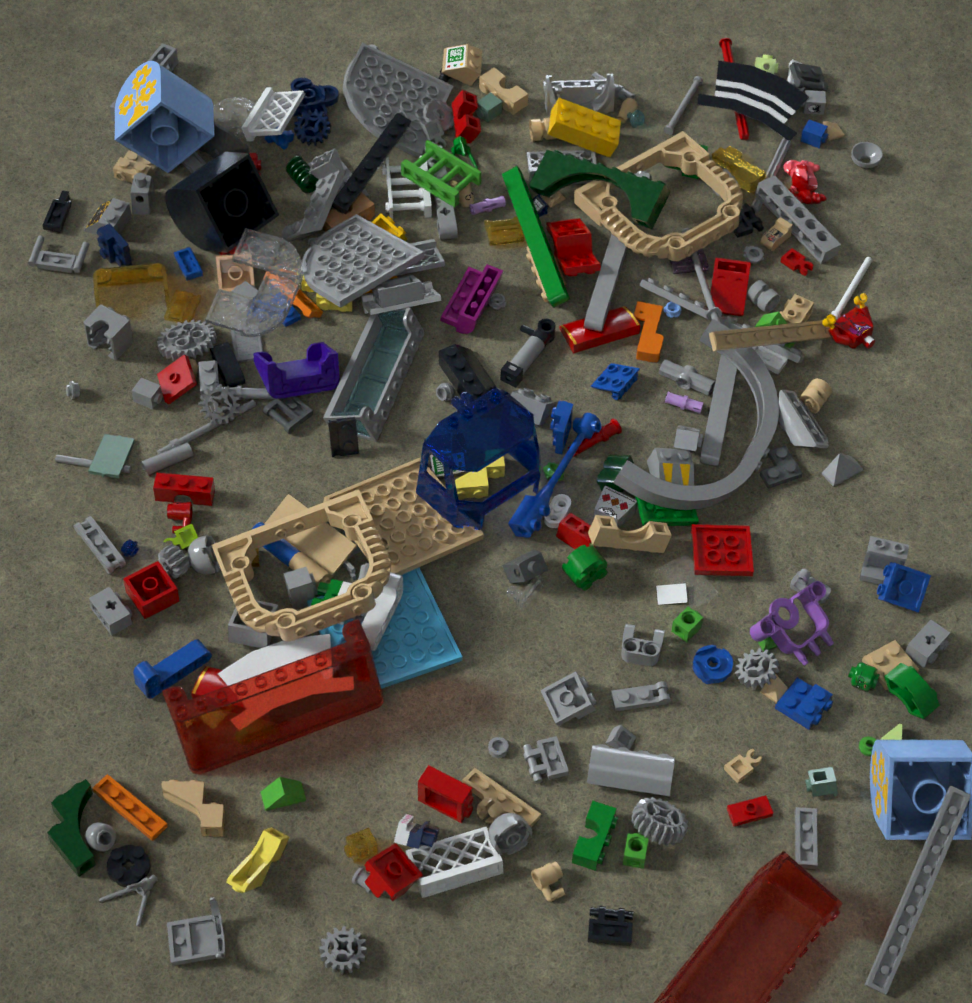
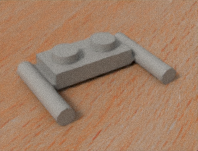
[28,235,89,273]

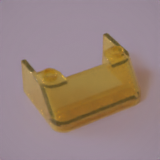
[93,263,170,308]

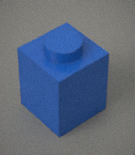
[801,120,829,148]

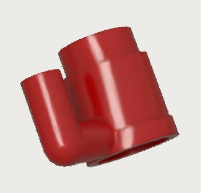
[167,502,193,533]

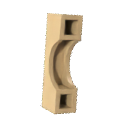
[588,515,672,553]

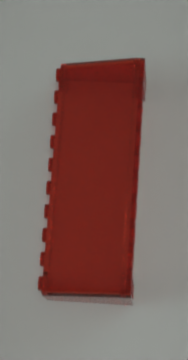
[162,619,383,775]
[654,850,843,1003]

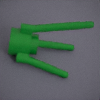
[451,137,478,169]

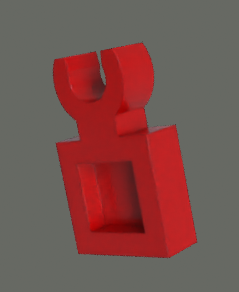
[780,248,814,276]

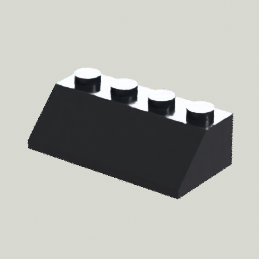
[439,344,506,415]

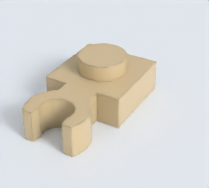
[724,749,762,784]

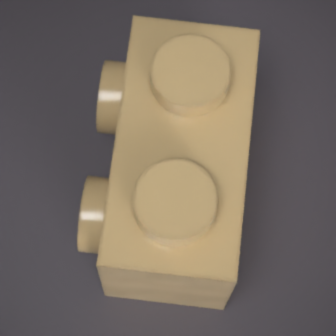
[780,294,814,324]

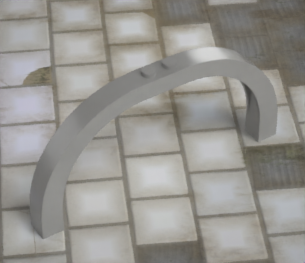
[613,319,779,510]

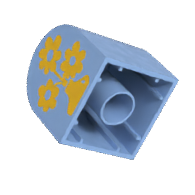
[115,61,214,173]
[870,740,972,840]

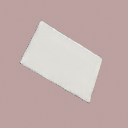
[656,583,687,605]

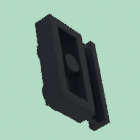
[328,417,359,457]

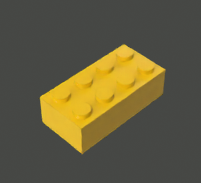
[548,98,621,157]

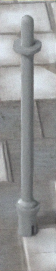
[681,228,722,323]

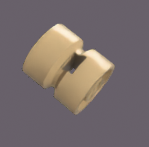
[529,118,556,141]
[799,378,832,413]

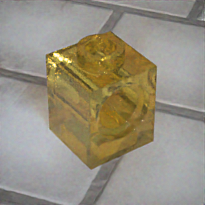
[344,828,378,864]

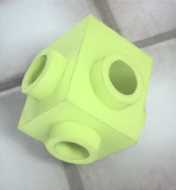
[754,55,779,74]

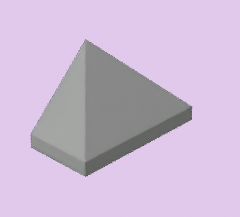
[822,453,863,487]

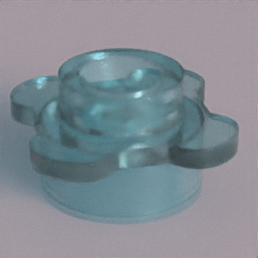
[627,110,645,128]

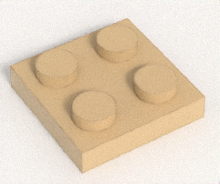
[862,640,919,690]

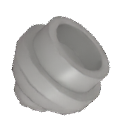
[436,382,455,401]

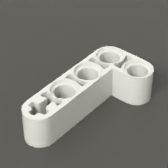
[355,572,403,651]

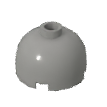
[187,535,221,575]
[489,813,532,855]

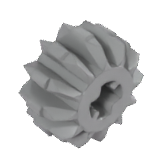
[158,544,190,579]

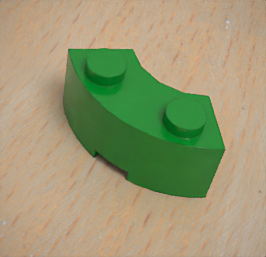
[884,663,940,719]

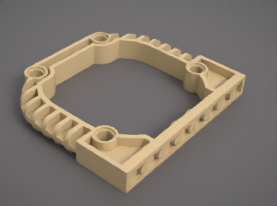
[574,131,743,261]
[212,489,391,642]

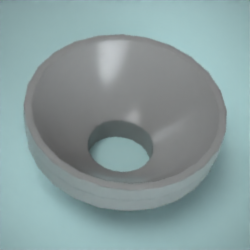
[851,142,883,168]

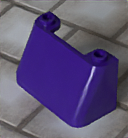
[253,342,340,399]

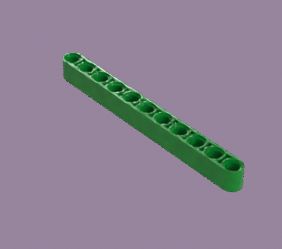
[502,166,570,308]

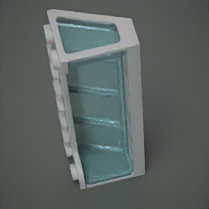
[323,307,425,442]

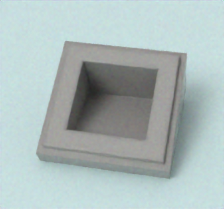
[605,725,636,749]

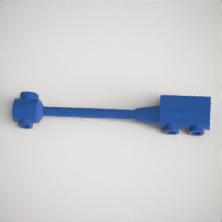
[508,413,602,538]

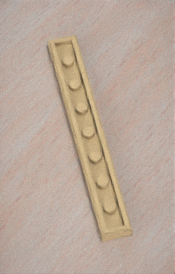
[709,320,830,351]

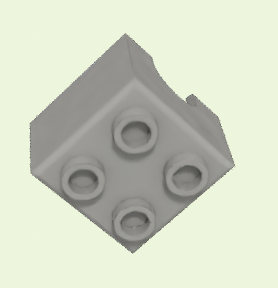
[83,305,133,361]

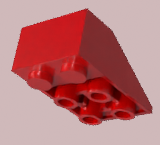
[710,257,751,316]

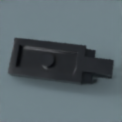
[43,190,71,233]

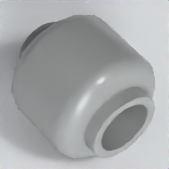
[85,822,116,852]

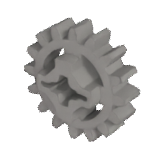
[198,384,240,426]
[735,648,779,690]
[319,926,367,975]

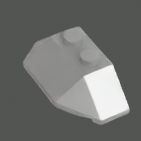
[778,389,829,449]

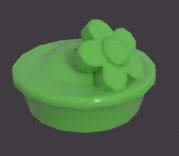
[543,462,565,480]

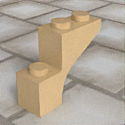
[162,780,225,836]

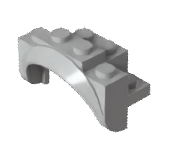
[543,74,615,114]

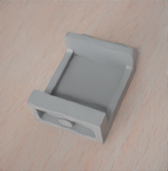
[860,536,909,585]

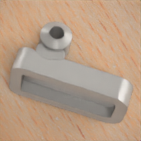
[790,569,831,604]

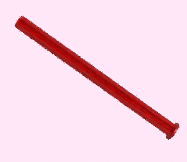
[719,38,749,140]

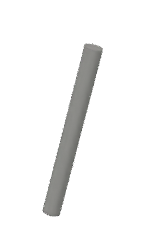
[55,455,131,473]

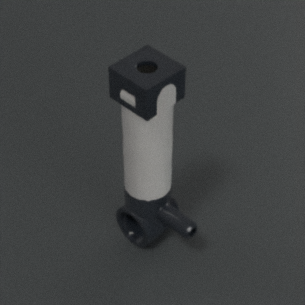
[500,319,556,388]

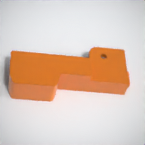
[634,301,664,362]

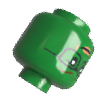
[848,662,880,692]

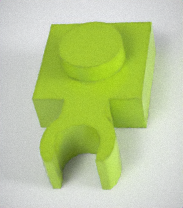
[164,524,198,550]

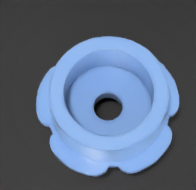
[664,301,681,318]

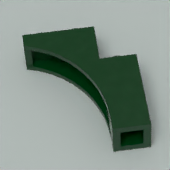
[47,779,96,877]

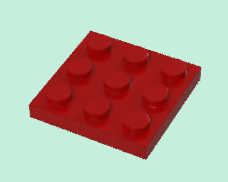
[691,524,754,576]

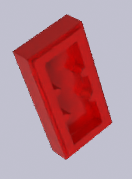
[727,795,774,827]

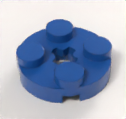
[692,645,733,684]

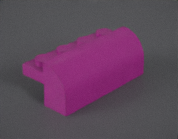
[440,264,503,334]

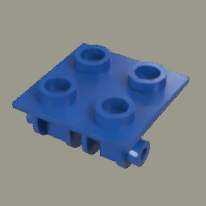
[591,363,640,400]

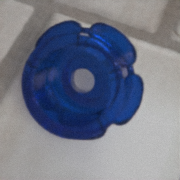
[121,539,139,557]

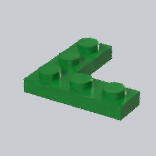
[635,496,699,526]

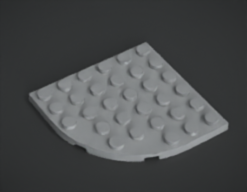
[345,42,453,158]
[302,214,425,308]

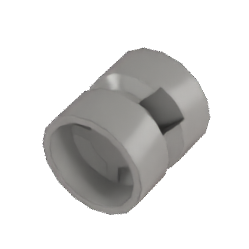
[746,280,781,313]

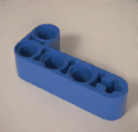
[133,639,212,699]

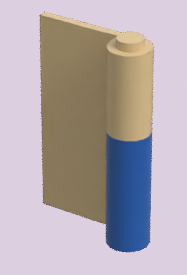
[252,494,357,589]

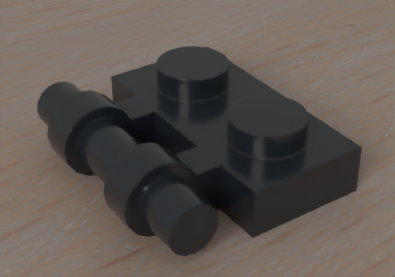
[733,203,764,238]
[587,906,633,946]

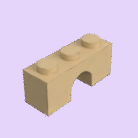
[479,68,528,115]

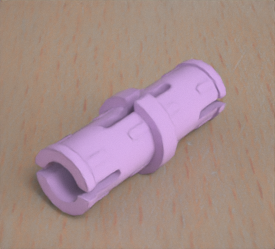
[470,196,506,215]
[665,391,704,414]

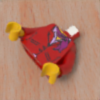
[822,293,875,349]

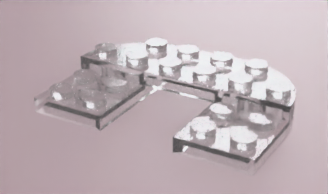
[205,228,303,337]

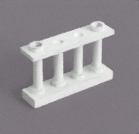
[382,156,431,219]

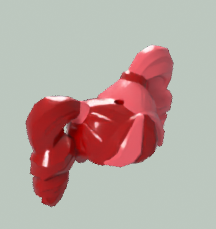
[783,160,827,205]

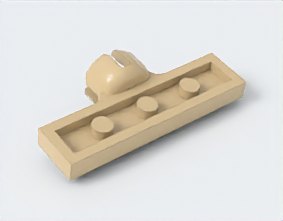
[462,768,541,827]

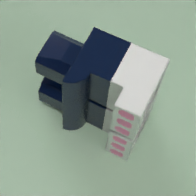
[394,814,439,849]

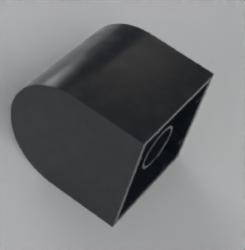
[165,152,279,253]

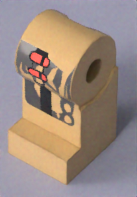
[760,217,793,251]

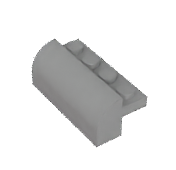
[587,744,675,796]

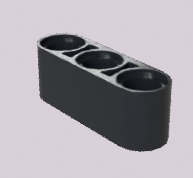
[210,342,245,387]

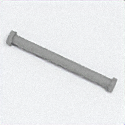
[664,76,703,135]

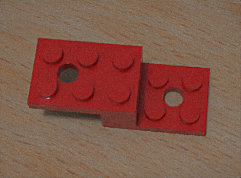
[546,218,601,276]

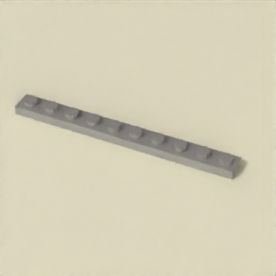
[639,277,805,363]
[865,786,971,995]

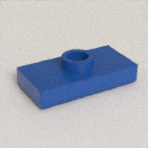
[174,247,203,281]

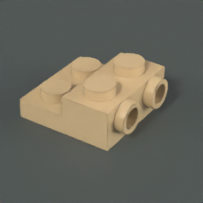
[113,150,158,183]

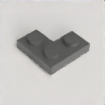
[759,446,803,489]

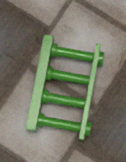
[401,140,481,208]

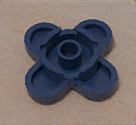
[280,78,339,117]

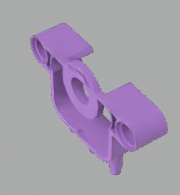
[750,581,834,666]

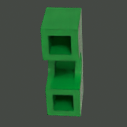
[572,801,619,871]

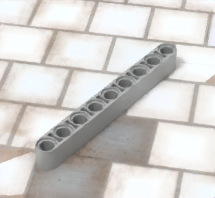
[584,221,634,332]
[700,355,737,466]

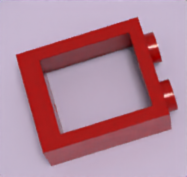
[418,765,474,823]

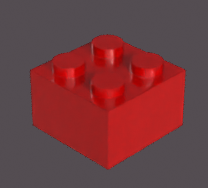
[123,561,180,619]

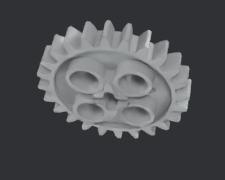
[157,319,217,361]

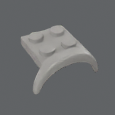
[167,897,226,966]

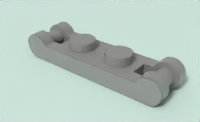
[73,516,126,574]

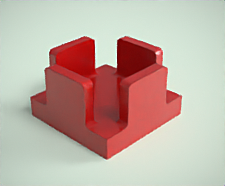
[365,843,423,902]

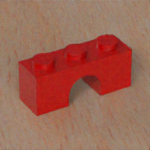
[452,90,481,144]
[153,472,215,506]

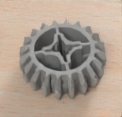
[631,797,688,846]

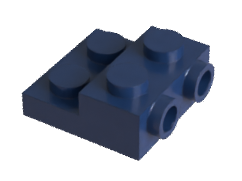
[97,223,132,271]

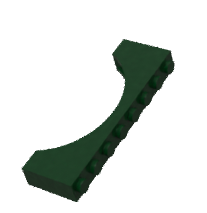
[529,150,671,229]

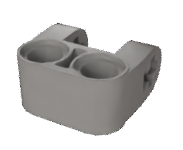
[621,623,665,666]

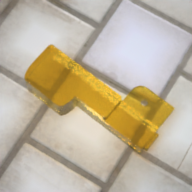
[712,146,766,193]

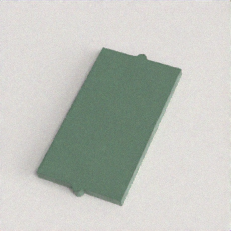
[88,434,135,478]

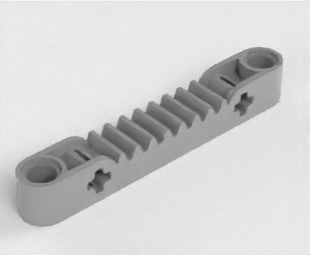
[424,145,458,240]

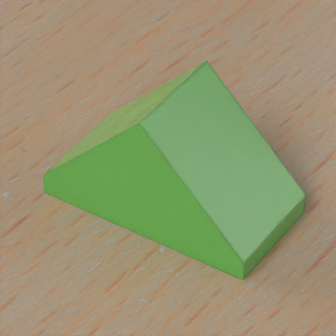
[261,777,306,811]

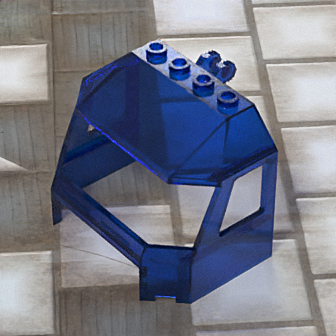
[416,387,541,530]

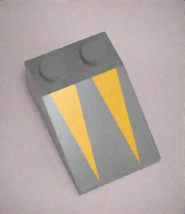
[647,448,694,486]

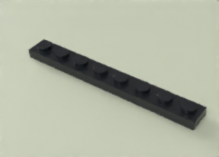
[332,113,412,215]

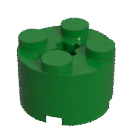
[562,544,608,591]

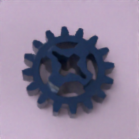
[294,109,331,146]

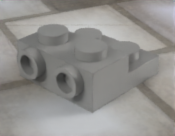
[540,672,597,726]

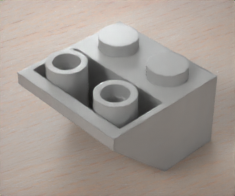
[505,388,556,425]

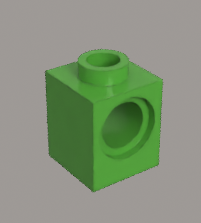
[671,607,703,642]
[623,833,649,869]

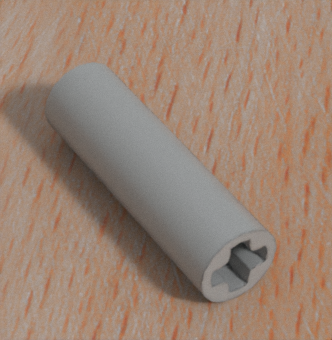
[141,443,193,476]

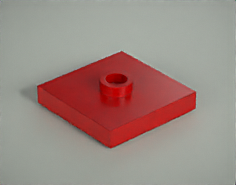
[157,354,197,404]

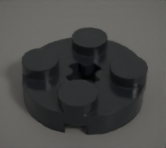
[107,845,150,887]

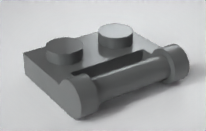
[789,62,828,92]
[263,396,313,434]

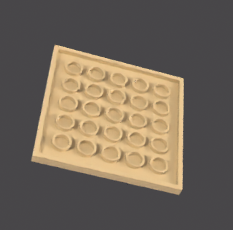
[323,457,484,575]

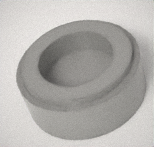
[488,737,509,758]

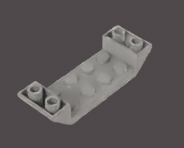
[280,148,345,243]

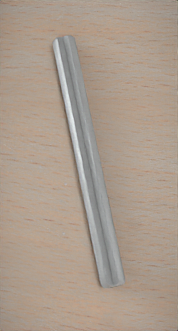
[752,138,791,212]

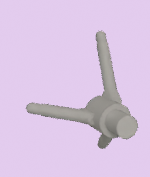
[99,874,158,926]

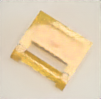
[484,216,524,246]

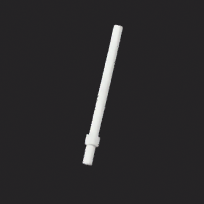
[828,257,872,328]

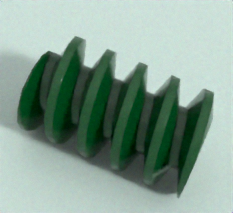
[286,156,319,193]

